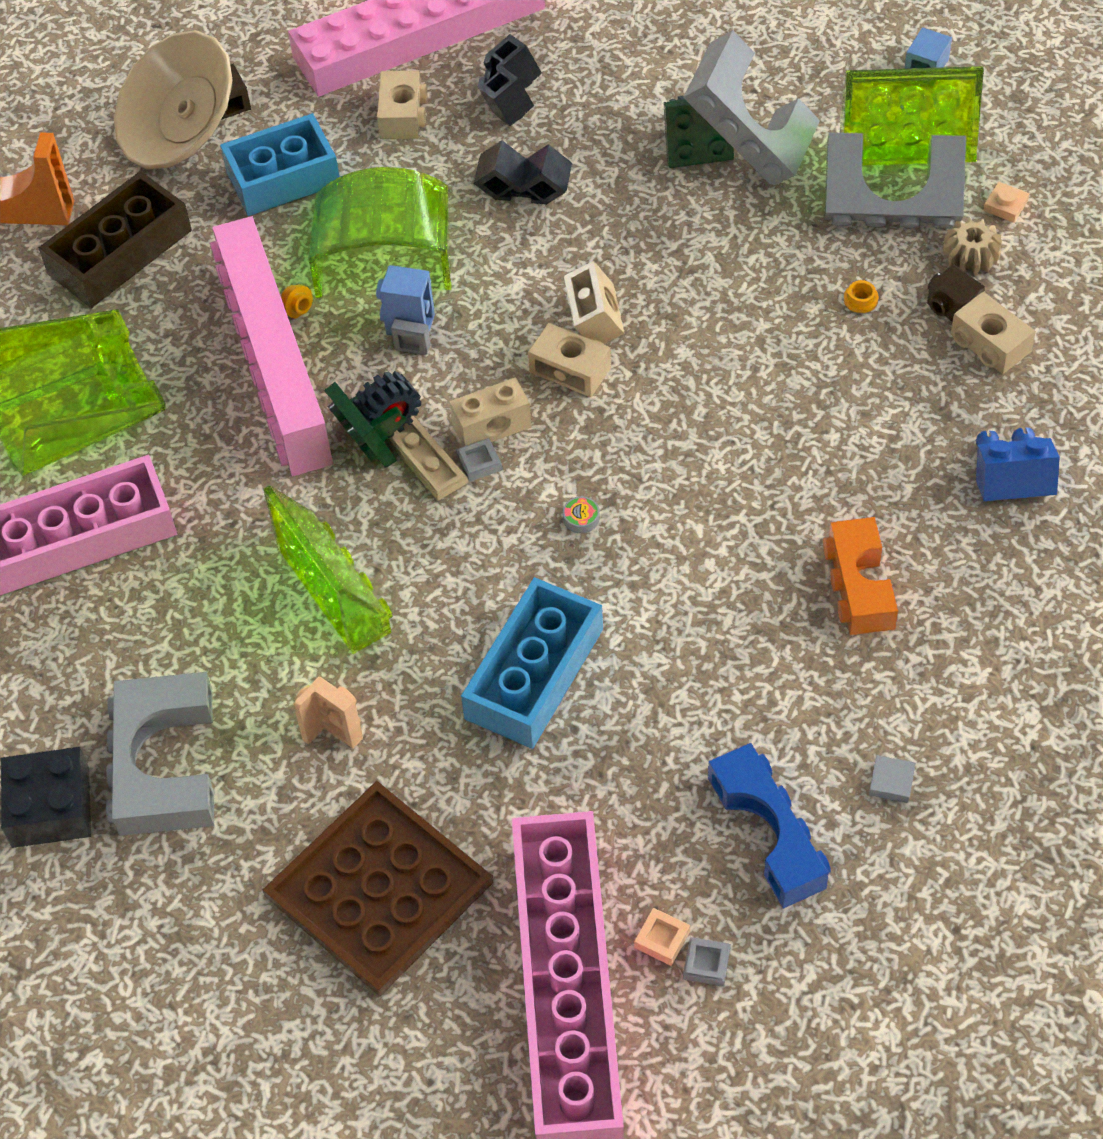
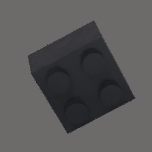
[1,747,91,848]

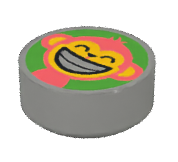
[563,496,600,533]

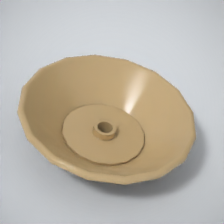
[114,30,233,170]

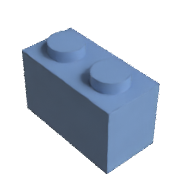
[376,265,435,335]

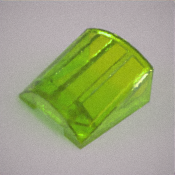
[308,167,452,298]
[0,309,166,476]

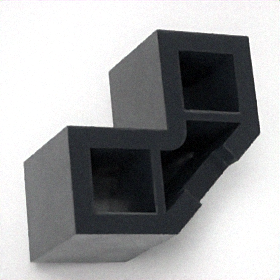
[477,34,542,126]
[473,140,572,205]

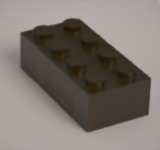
[38,171,192,308]

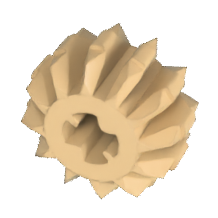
[943,217,1002,276]

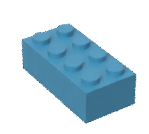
[461,577,603,749]

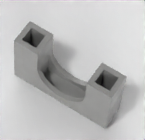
[683,30,820,185]
[824,132,966,229]
[106,672,215,836]

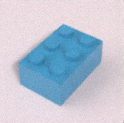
[220,113,341,216]

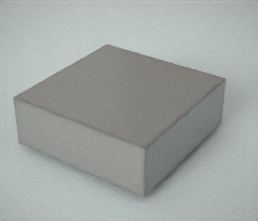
[391,319,431,355]
[456,438,503,482]
[869,755,916,803]
[683,937,731,987]

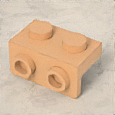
[293,676,363,749]

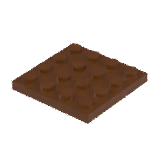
[262,781,494,997]

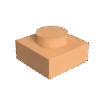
[983,182,1030,223]
[634,908,690,966]

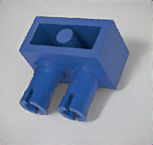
[975,427,1060,501]

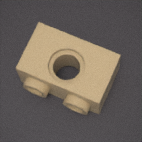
[377,71,428,139]
[564,261,625,344]
[951,292,1036,374]
[528,323,611,397]
[449,377,532,447]

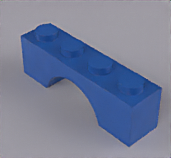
[708,743,831,909]

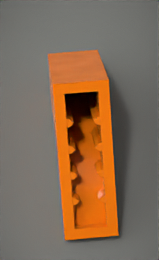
[0,132,75,225]

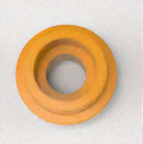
[844,280,879,313]
[281,284,313,319]

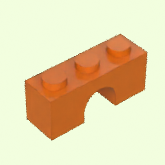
[823,517,898,635]

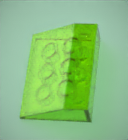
[840,66,984,165]
[263,485,393,654]

